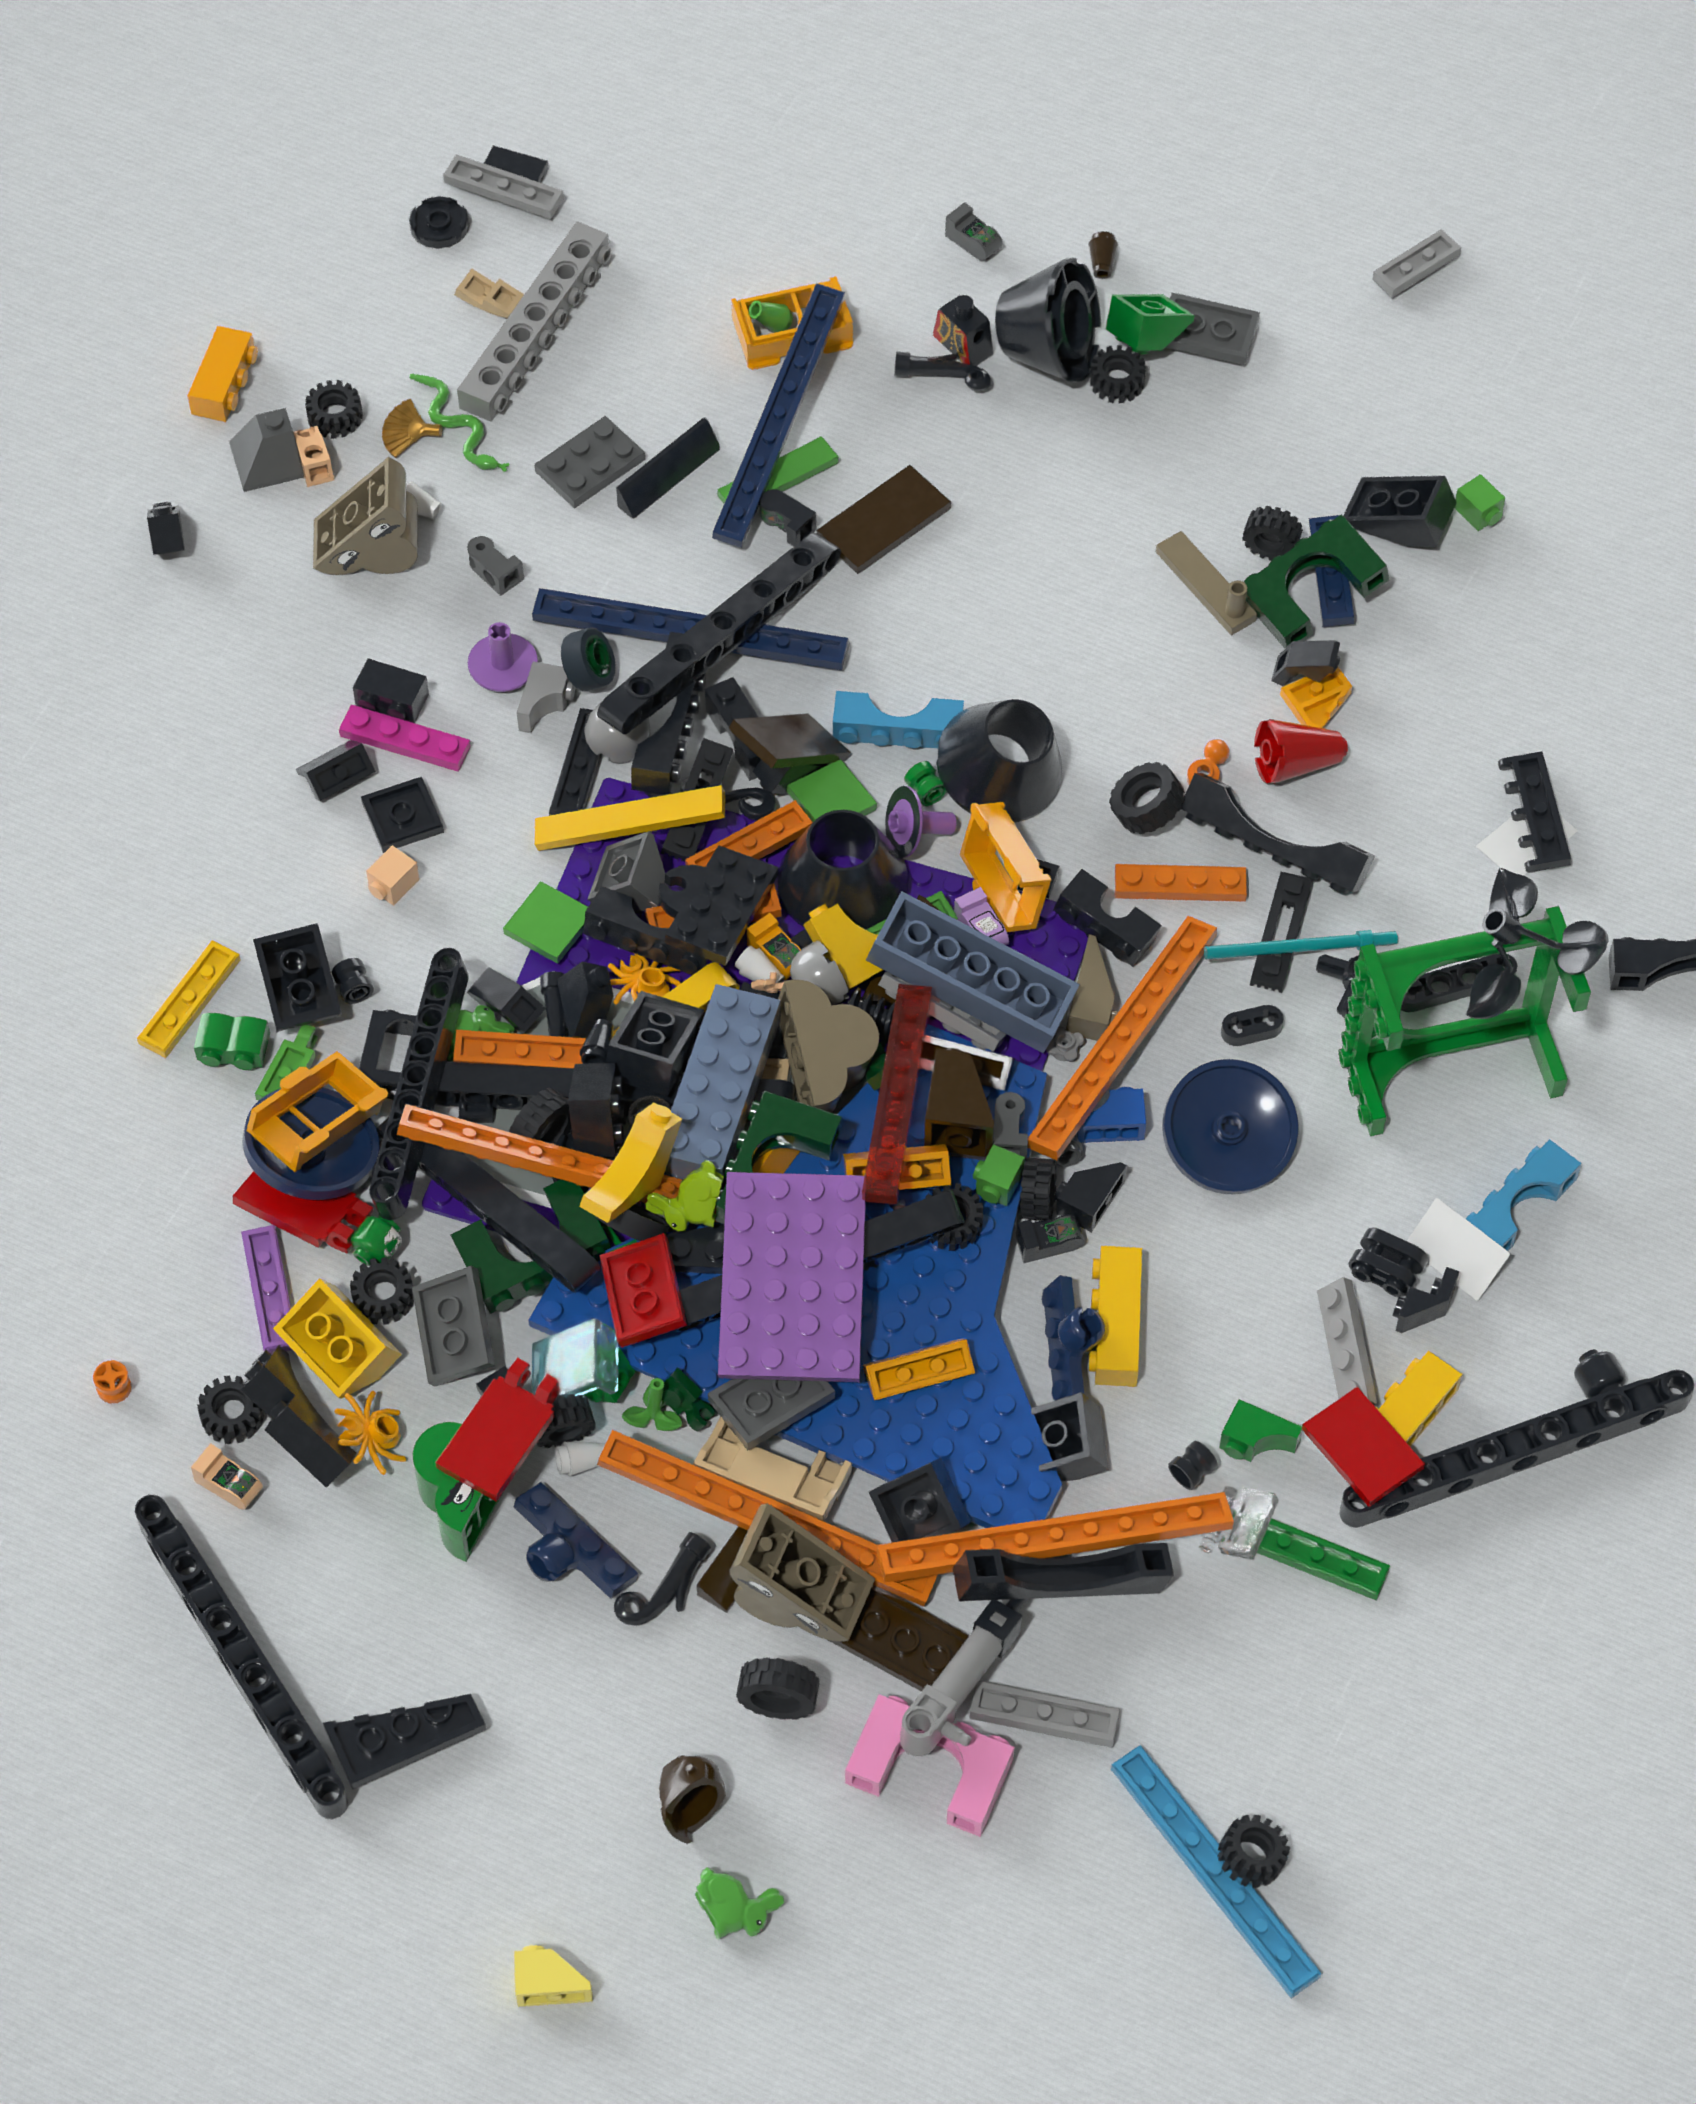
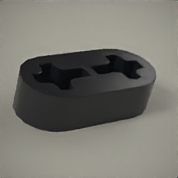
[1221,1005,1284,1046]

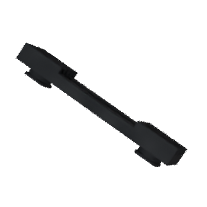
[661,738,734,862]
[1250,871,1312,993]

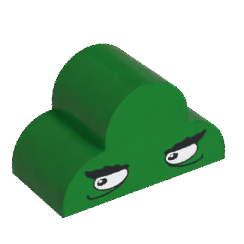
[413,1422,503,1562]

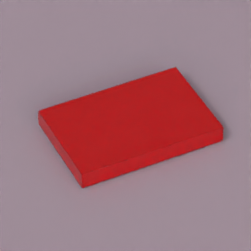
[599,1233,687,1348]
[1302,1387,1425,1507]

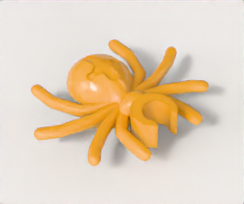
[608,953,681,1005]
[334,1391,406,1475]

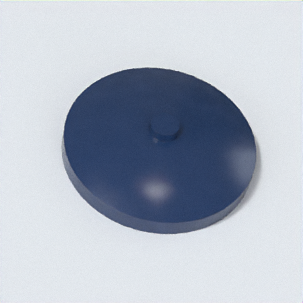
[1162,1059,1298,1194]
[242,1088,379,1200]

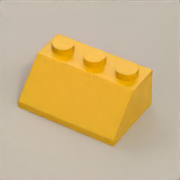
[273,1278,402,1399]

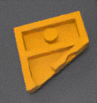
[1280,667,1352,728]

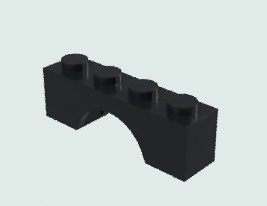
[583,886,714,975]

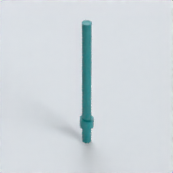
[1204,930,1398,960]

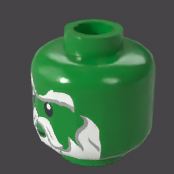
[351,1215,402,1266]

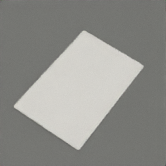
[1476,816,1578,875]
[1407,1198,1510,1301]

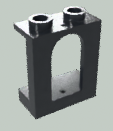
[359,1010,428,1100]

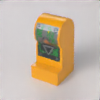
[747,913,801,980]

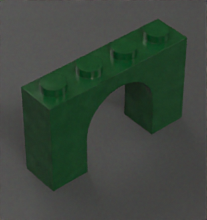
[1244,514,1389,648]
[715,1091,842,1224]
[450,1179,611,1314]

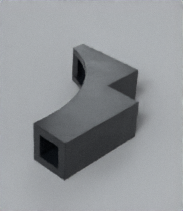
[241,1345,356,1488]

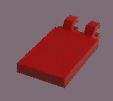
[232,1171,374,1254]
[436,1357,561,1502]

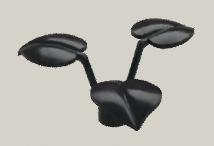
[1466,868,1609,1019]

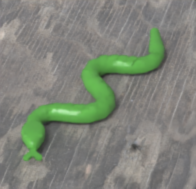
[409,373,509,472]

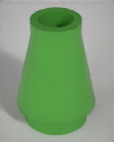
[749,301,793,333]

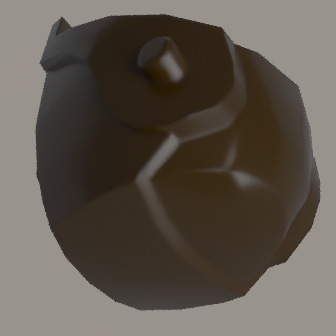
[659,1755,726,1844]

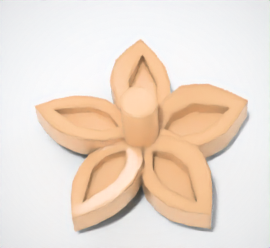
[751,972,784,993]

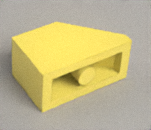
[514,1945,593,2007]

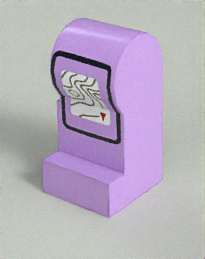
[954,887,1009,945]

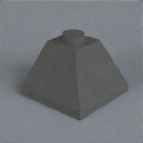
[229,408,304,492]
[587,831,666,913]

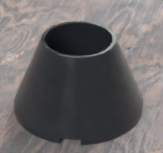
[995,258,1101,382]
[936,699,1062,823]
[777,810,908,930]

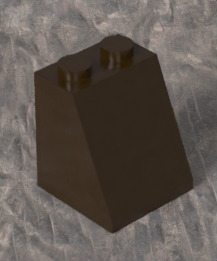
[924,1048,994,1160]

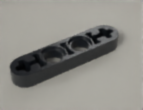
[1401,954,1518,1013]

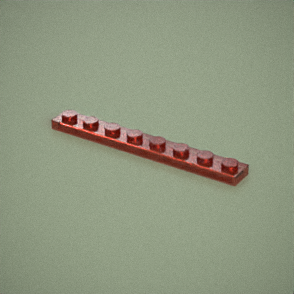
[862,984,932,1204]

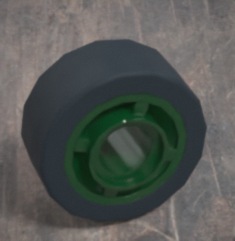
[561,628,616,691]

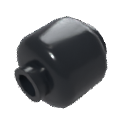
[1574,1349,1626,1399]

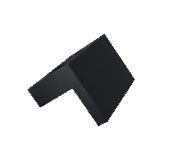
[296,740,376,801]

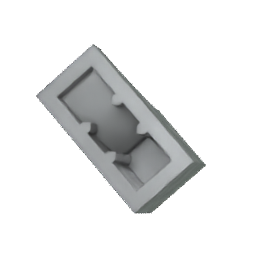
[517,661,575,733]

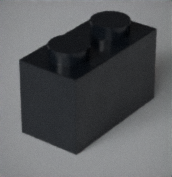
[353,658,429,723]

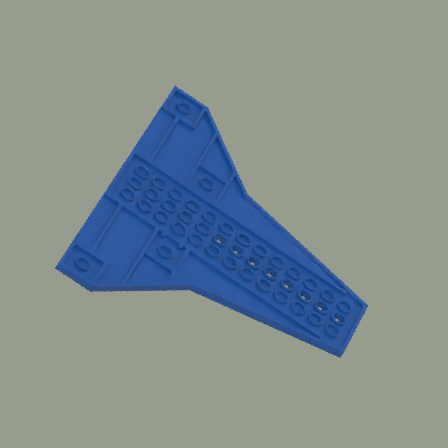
[528,1023,1062,1528]

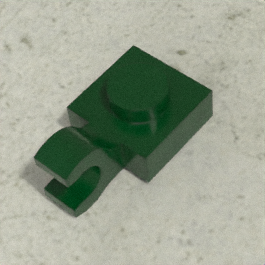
[866,1041,902,1091]
[662,1368,715,1432]

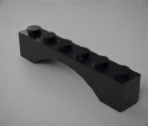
[631,632,710,795]
[1181,773,1375,895]
[1608,937,1696,991]
[952,1543,1174,1601]

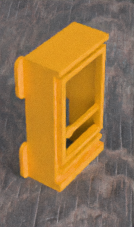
[731,276,853,370]
[959,802,1051,932]
[247,1051,388,1172]

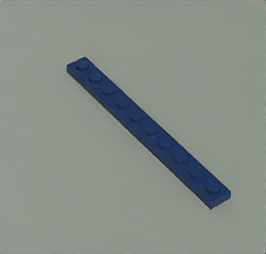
[712,283,845,548]
[532,588,848,671]

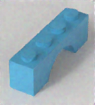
[833,691,964,749]
[1466,1139,1582,1251]

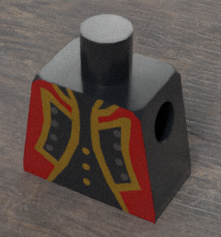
[933,295,993,366]

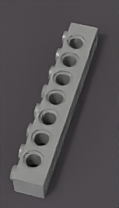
[457,221,611,422]

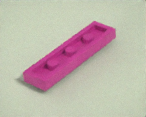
[339,705,471,772]

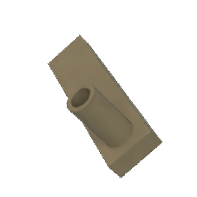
[1156,531,1257,636]

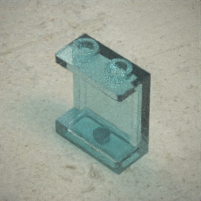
[531,1319,618,1400]

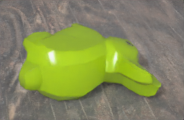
[645,1160,724,1232]

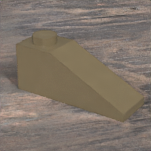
[1066,935,1118,1041]

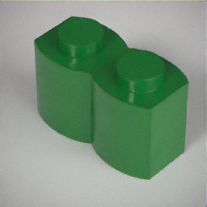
[194,1013,270,1070]

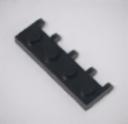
[1498,751,1571,872]

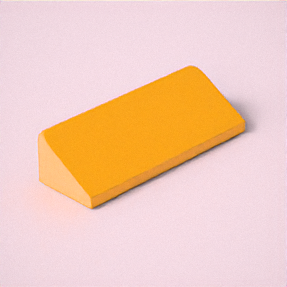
[863,1338,975,1400]

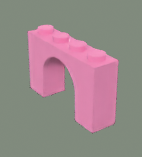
[845,1694,1014,1837]

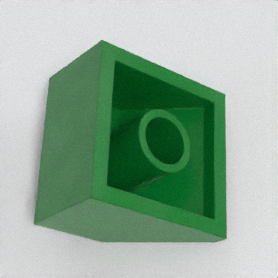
[1105,294,1195,354]

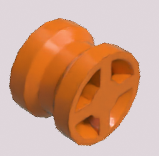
[93,1360,131,1404]

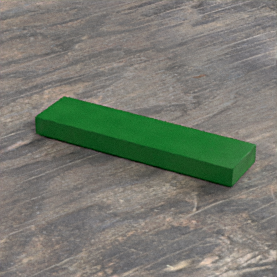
[1244,1513,1390,1601]

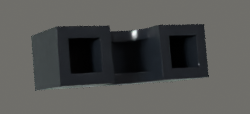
[705,677,761,781]
[1053,869,1162,967]

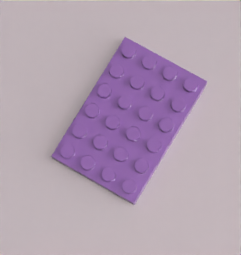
[718,1172,866,1382]

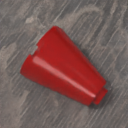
[1254,719,1348,784]

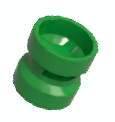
[904,761,947,806]

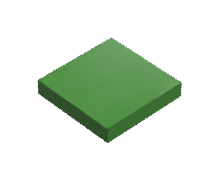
[787,759,877,822]
[503,881,588,964]

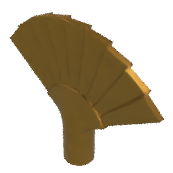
[382,399,442,458]

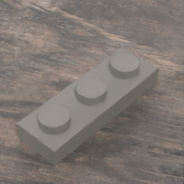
[1372,229,1461,298]

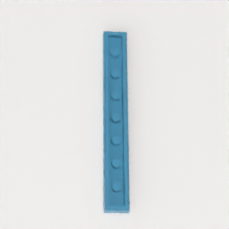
[1111,1745,1322,1999]

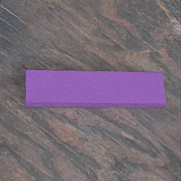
[241,1225,292,1353]

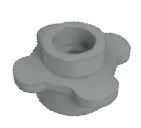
[1046,1027,1084,1061]

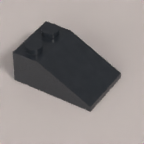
[1343,476,1457,547]
[253,923,342,1032]
[606,991,704,1096]
[1031,1392,1109,1482]

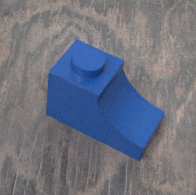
[1076,1087,1146,1143]

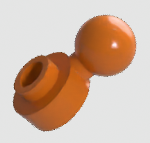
[1187,739,1230,785]

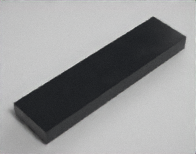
[549,708,602,816]

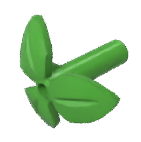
[622,1378,683,1431]

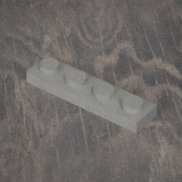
[443,154,564,219]
[878,972,1007,1052]
[1317,1277,1377,1405]
[969,1681,1119,1748]

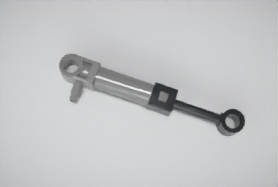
[900,1554,1072,1756]

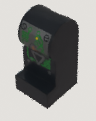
[760,489,816,547]
[1016,1214,1085,1264]

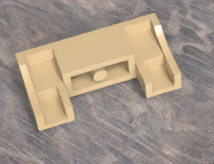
[693,1416,852,1522]

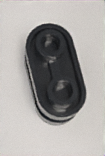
[1348,1227,1428,1297]

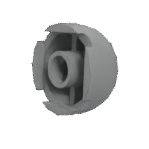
[584,702,651,763]
[790,941,850,1006]

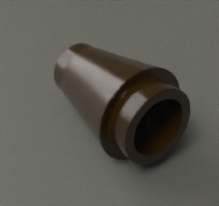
[1088,231,1118,279]

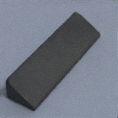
[616,417,720,518]

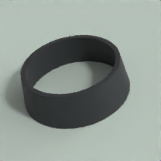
[595,1204,670,1241]

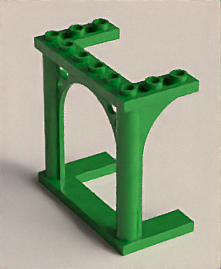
[1338,906,1591,1136]

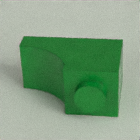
[1219,1399,1302,1462]

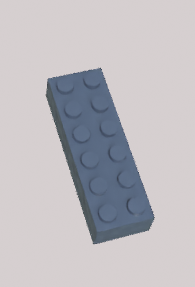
[866,891,1080,1053]
[664,984,781,1188]

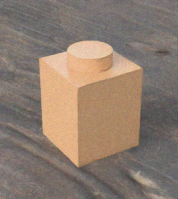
[366,845,419,906]

